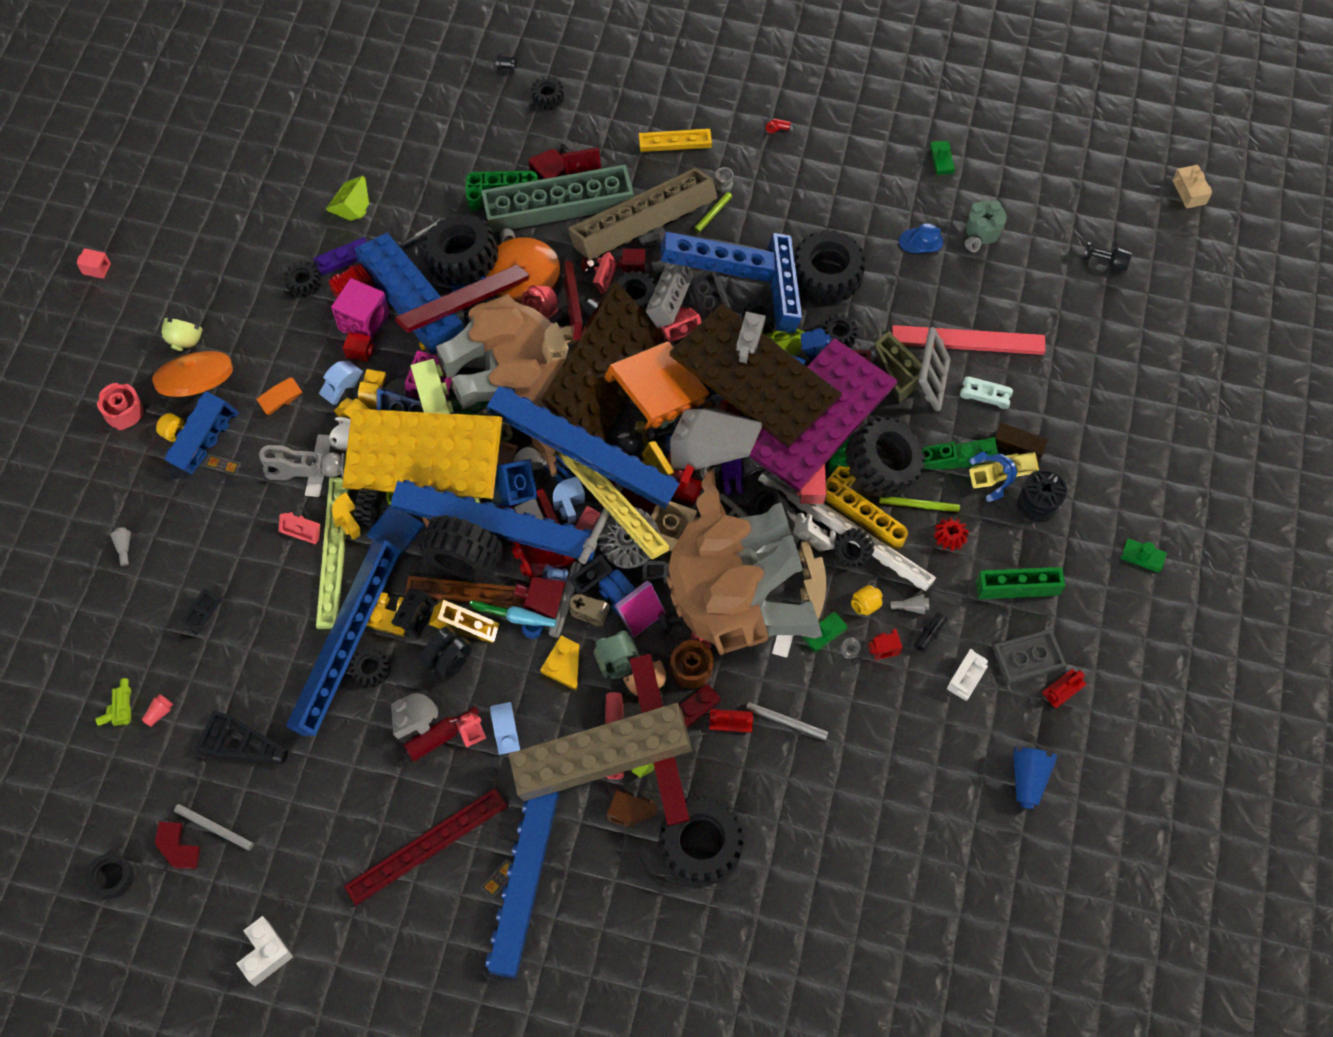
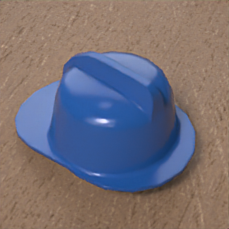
[899,223,943,253]

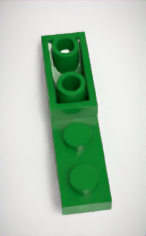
[922,437,998,469]

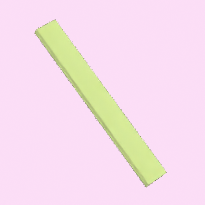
[316,477,350,629]

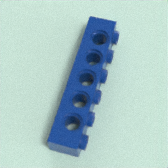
[660,232,775,282]
[766,233,802,333]

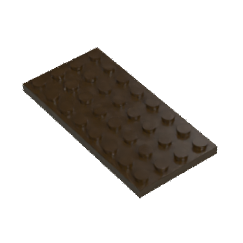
[541,282,663,441]
[670,303,842,449]

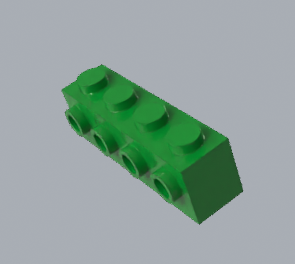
[976,567,1065,599]

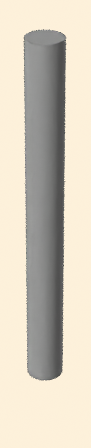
[746,702,828,740]
[174,804,254,851]

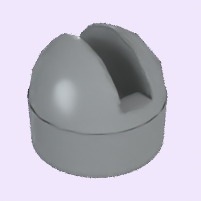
[500,228,516,243]
[965,236,981,252]

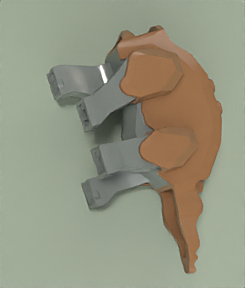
[426,294,567,476]
[666,468,822,655]

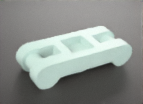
[960,377,1013,409]

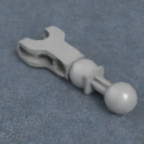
[259,445,346,480]

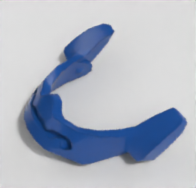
[969,452,1017,502]

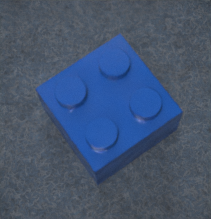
[491,459,538,507]

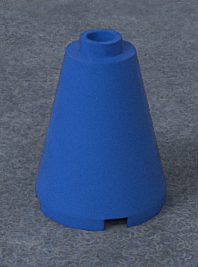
[1013,747,1057,809]

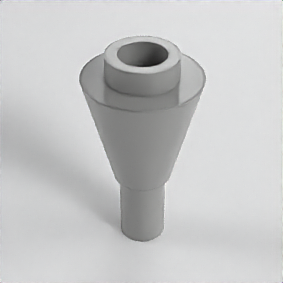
[110,527,131,566]
[891,594,929,614]

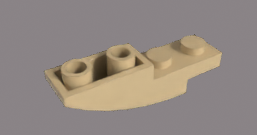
[797,540,826,621]

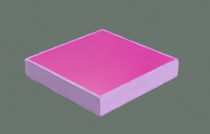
[615,581,666,637]

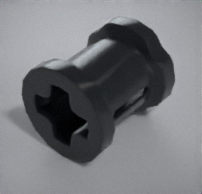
[496,54,517,72]

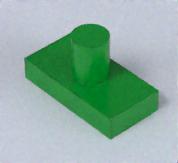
[930,140,955,175]
[1120,538,1167,573]
[802,611,848,653]

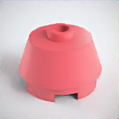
[522,285,558,319]

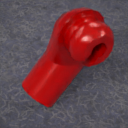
[765,119,791,134]

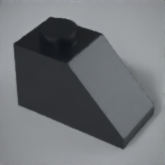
[568,554,614,594]

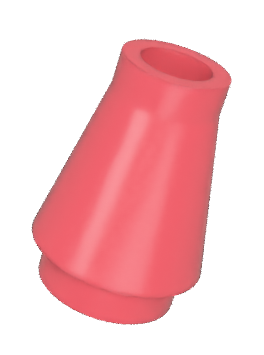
[141,694,173,727]

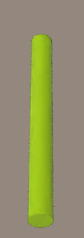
[879,496,960,512]

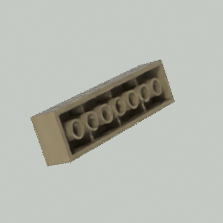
[568,168,717,260]
[509,703,692,801]

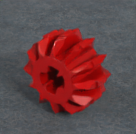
[933,516,969,552]

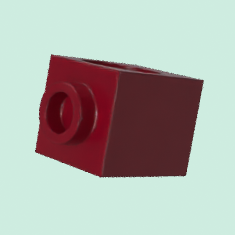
[619,249,645,275]

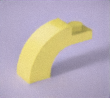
[969,452,1039,489]

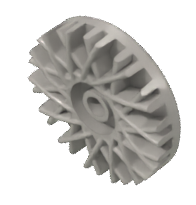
[598,507,660,568]

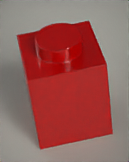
[343,332,375,362]

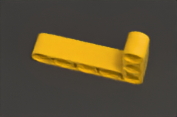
[825,466,908,549]

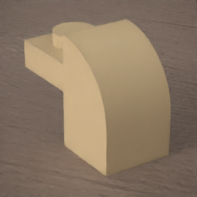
[542,323,577,363]

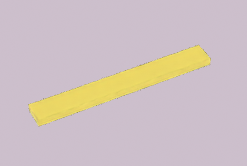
[558,451,669,559]

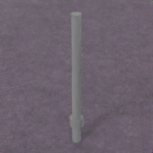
[579,483,623,564]

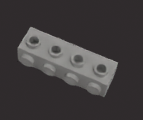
[646,263,693,328]

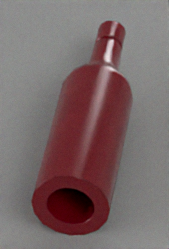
[403,706,480,762]

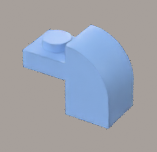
[319,361,363,405]
[553,476,585,525]
[490,702,520,755]

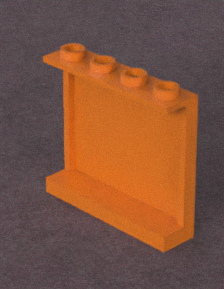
[604,341,710,430]

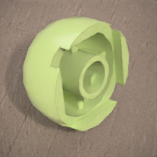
[161,318,203,351]

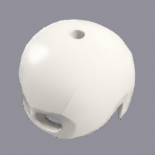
[329,417,351,452]
[513,447,547,470]

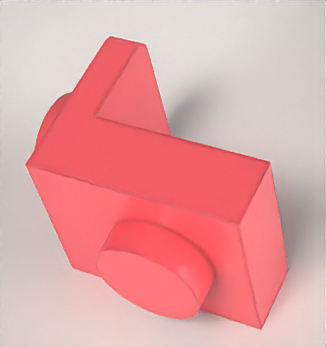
[456,713,486,747]

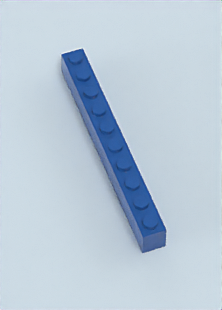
[487,386,679,510]
[390,480,594,562]
[286,540,401,736]
[485,791,560,979]

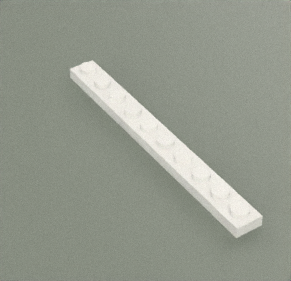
[758,470,936,591]

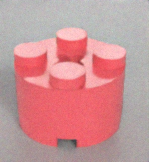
[97,383,144,430]

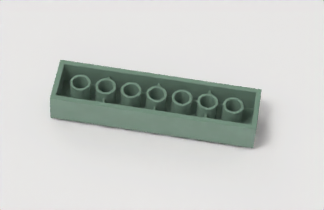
[481,165,634,233]

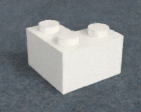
[236,916,293,986]

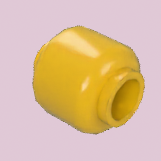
[156,413,186,442]
[851,585,883,616]

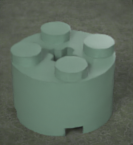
[966,201,1007,244]
[593,631,640,679]

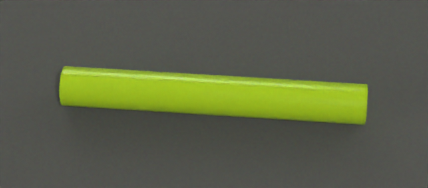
[694,192,732,233]

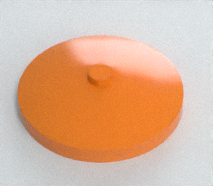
[486,237,560,304]
[152,351,233,397]

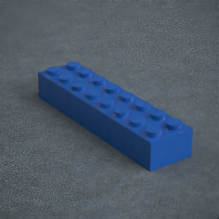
[354,233,464,355]

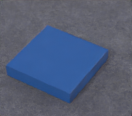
[367,505,425,557]

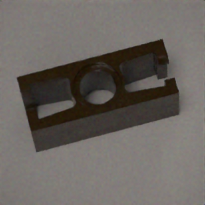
[995,422,1048,464]

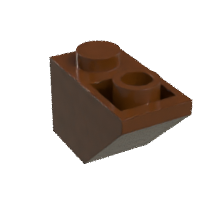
[607,790,658,828]

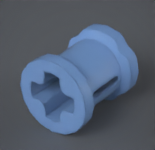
[542,564,568,584]

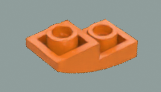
[256,377,303,415]

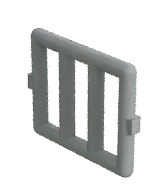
[918,327,950,412]

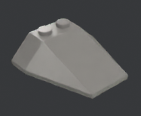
[670,408,762,471]

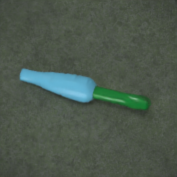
[469,600,557,628]

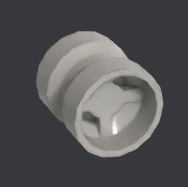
[715,167,734,193]

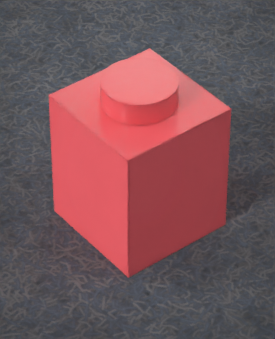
[77,248,111,279]

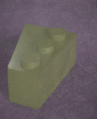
[874,331,928,403]

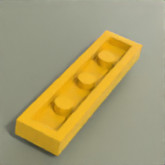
[639,129,712,152]

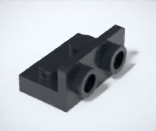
[391,588,436,640]

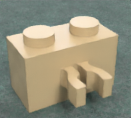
[1172,165,1212,209]

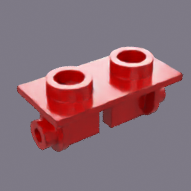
[1042,669,1087,709]
[709,709,753,733]

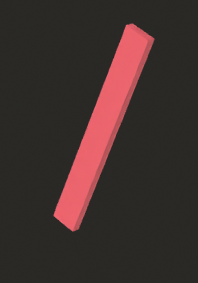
[892,325,1045,355]

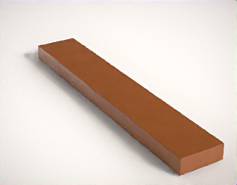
[405,576,524,608]

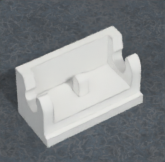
[793,513,836,552]
[947,649,988,701]

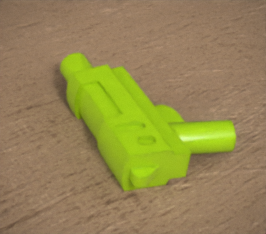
[95,678,131,726]

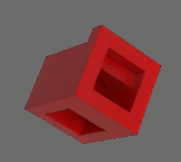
[868,629,903,661]

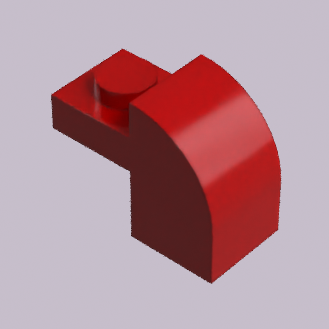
[672,464,702,507]

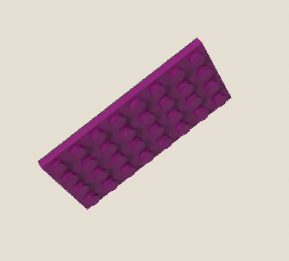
[749,338,898,492]

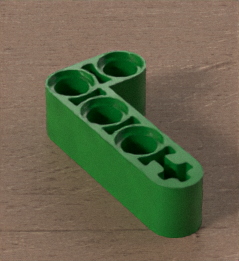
[465,171,538,211]

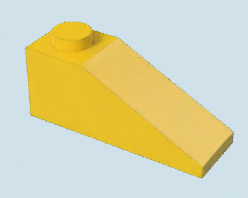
[429,600,499,643]

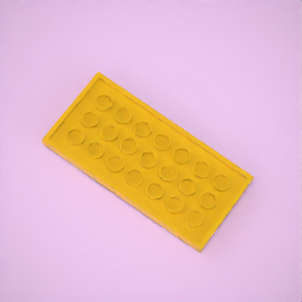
[342,409,502,499]

